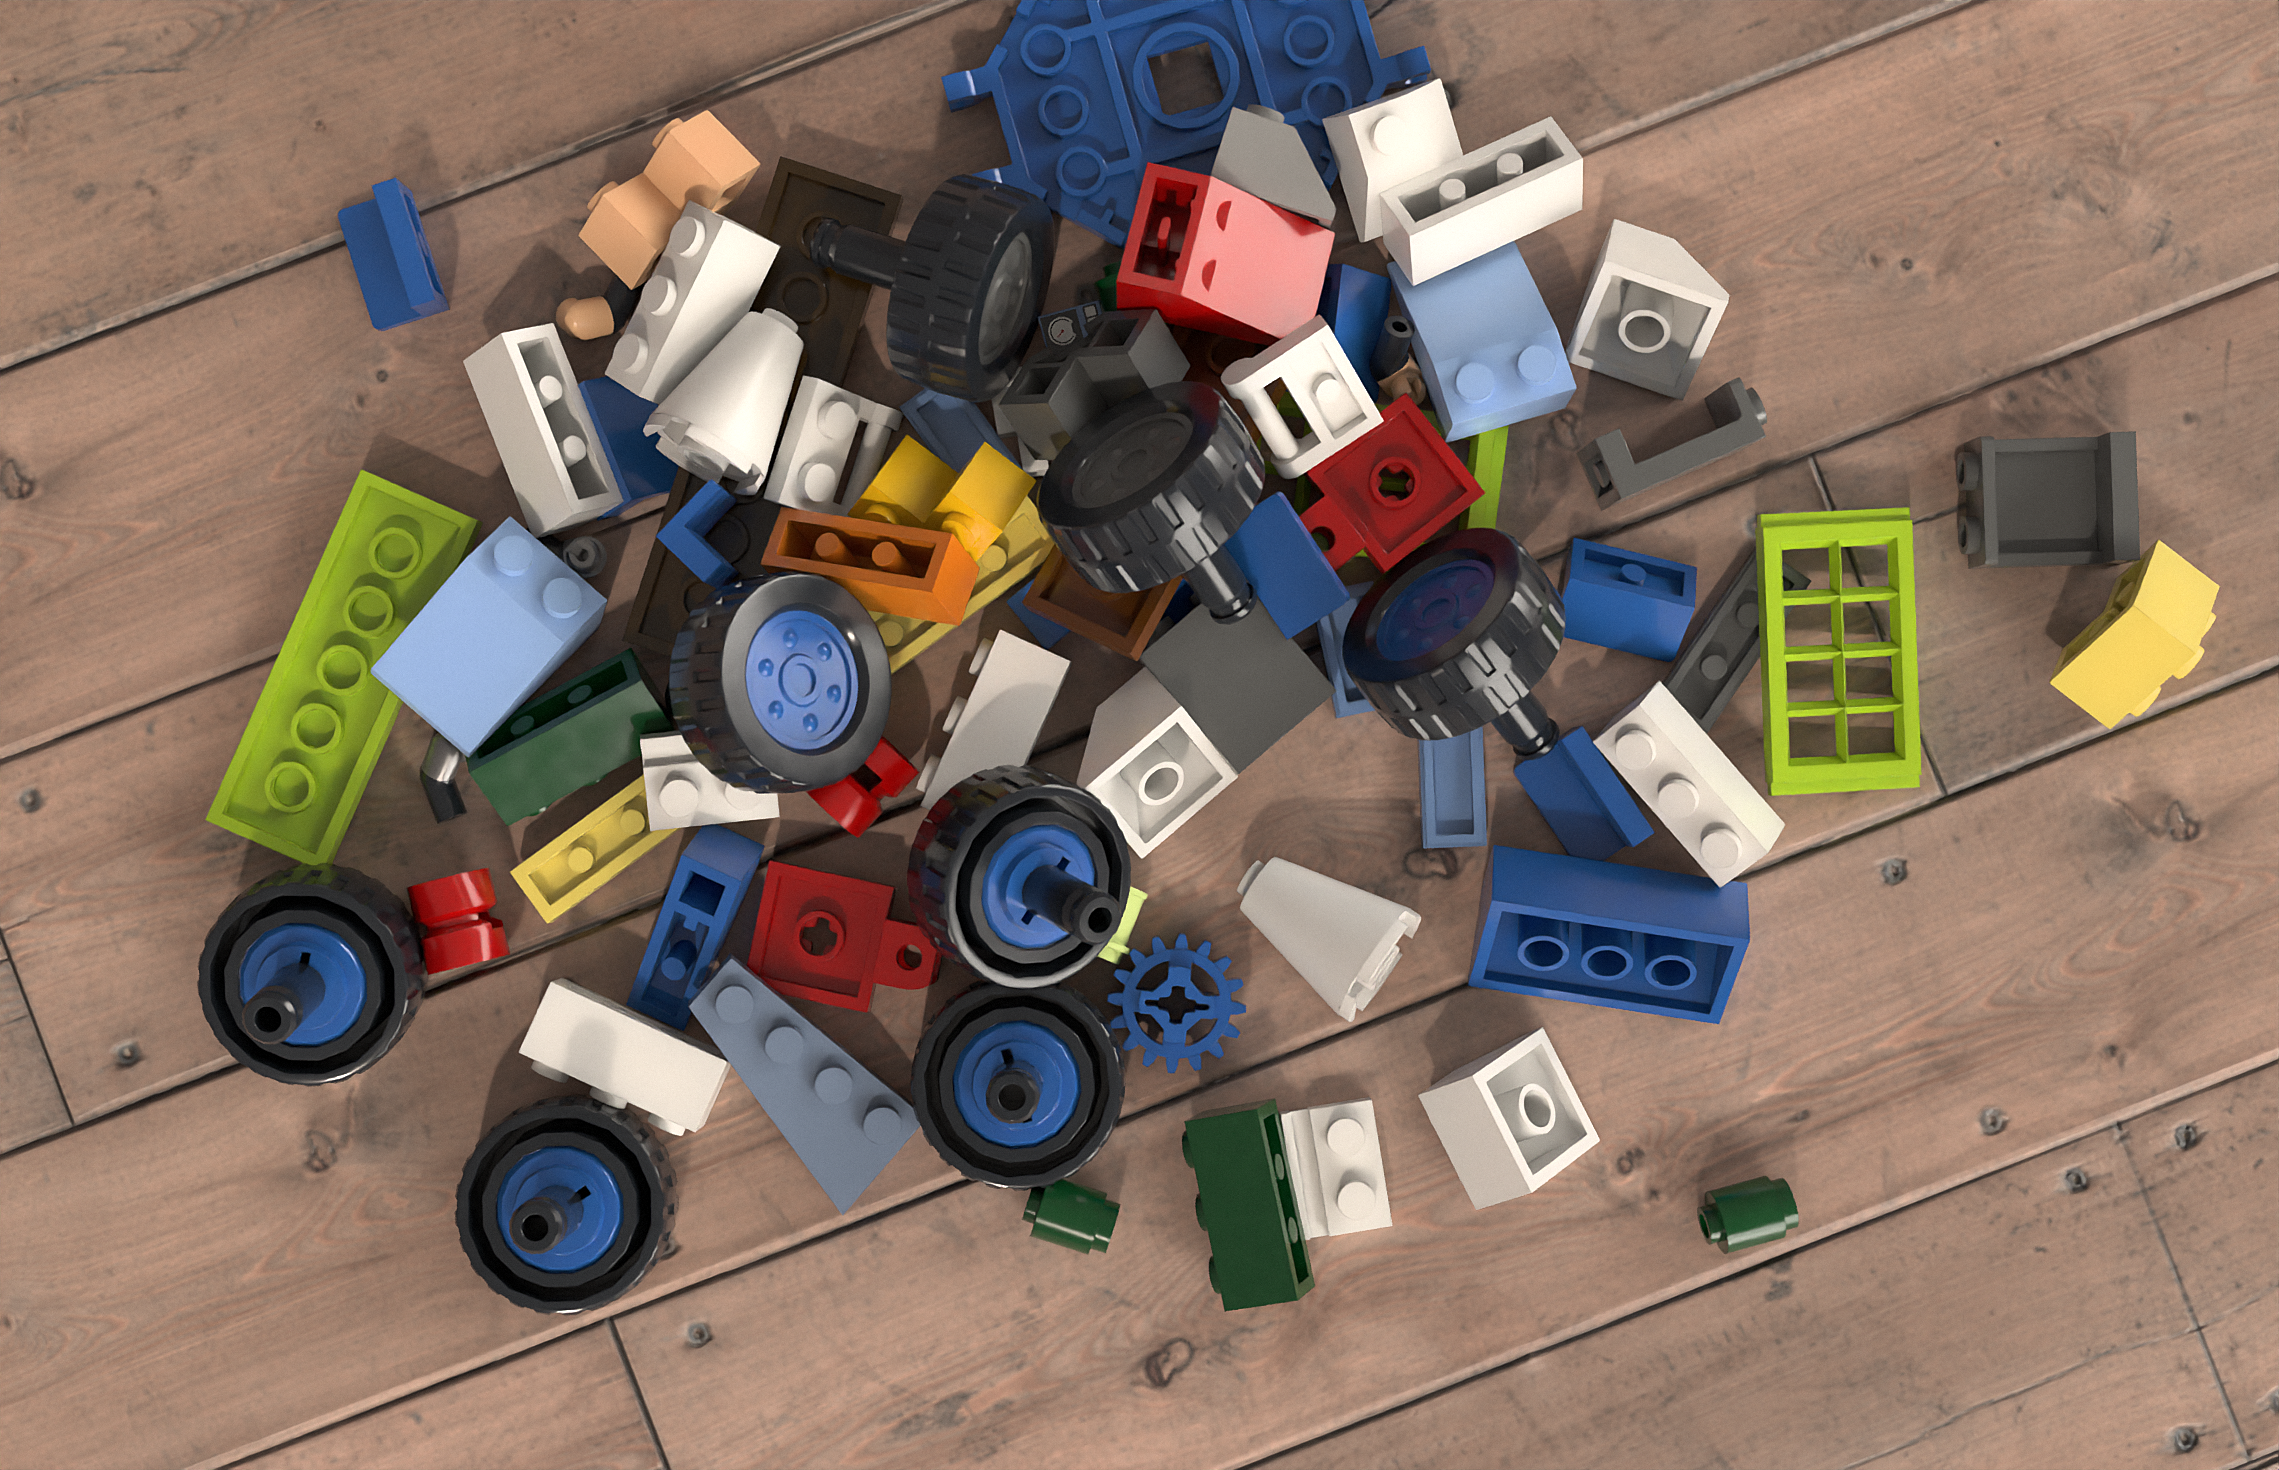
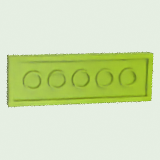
[205,469,483,865]

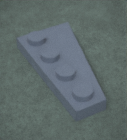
[688,953,921,1215]

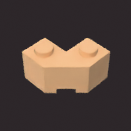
[578,110,761,290]

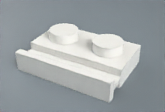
[640,731,780,831]
[1279,1097,1393,1240]

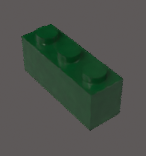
[465,648,676,826]
[1182,1098,1315,1312]

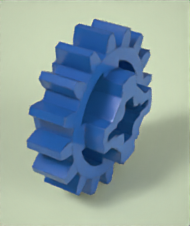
[1107,933,1246,1074]

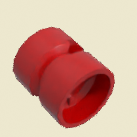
[806,735,920,838]
[406,868,510,975]

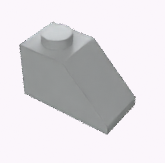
[1210,104,1336,230]

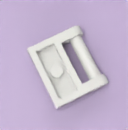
[1221,314,1384,479]
[763,376,904,517]

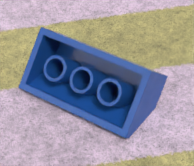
[1468,845,1750,1024]

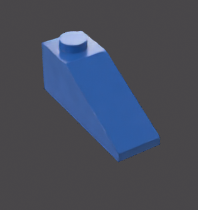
[626,824,765,1031]

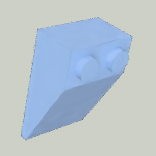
[1387,241,1577,443]
[371,516,607,758]

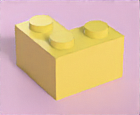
[2049,540,2220,729]

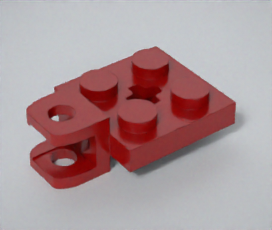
[1299,392,1485,575]
[747,860,943,1013]

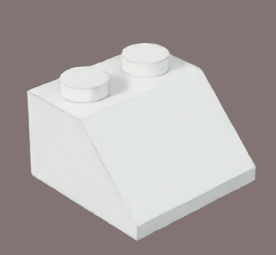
[1418,1027,1600,1210]

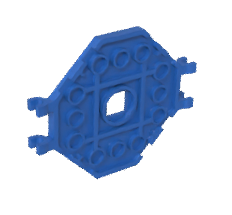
[941,0,1431,251]

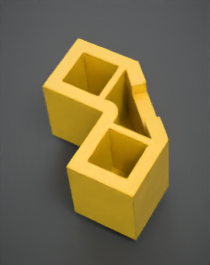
[847,435,1037,562]

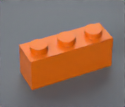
[760,507,980,626]

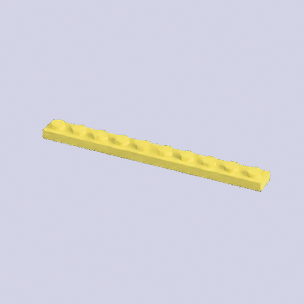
[510,496,1055,924]

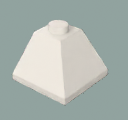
[1322,78,1463,242]
[1565,219,1729,401]
[1076,666,1238,859]

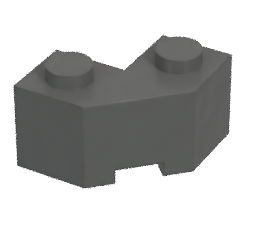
[998,309,1191,460]

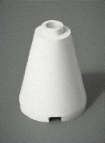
[643,308,804,495]
[1237,857,1421,1022]

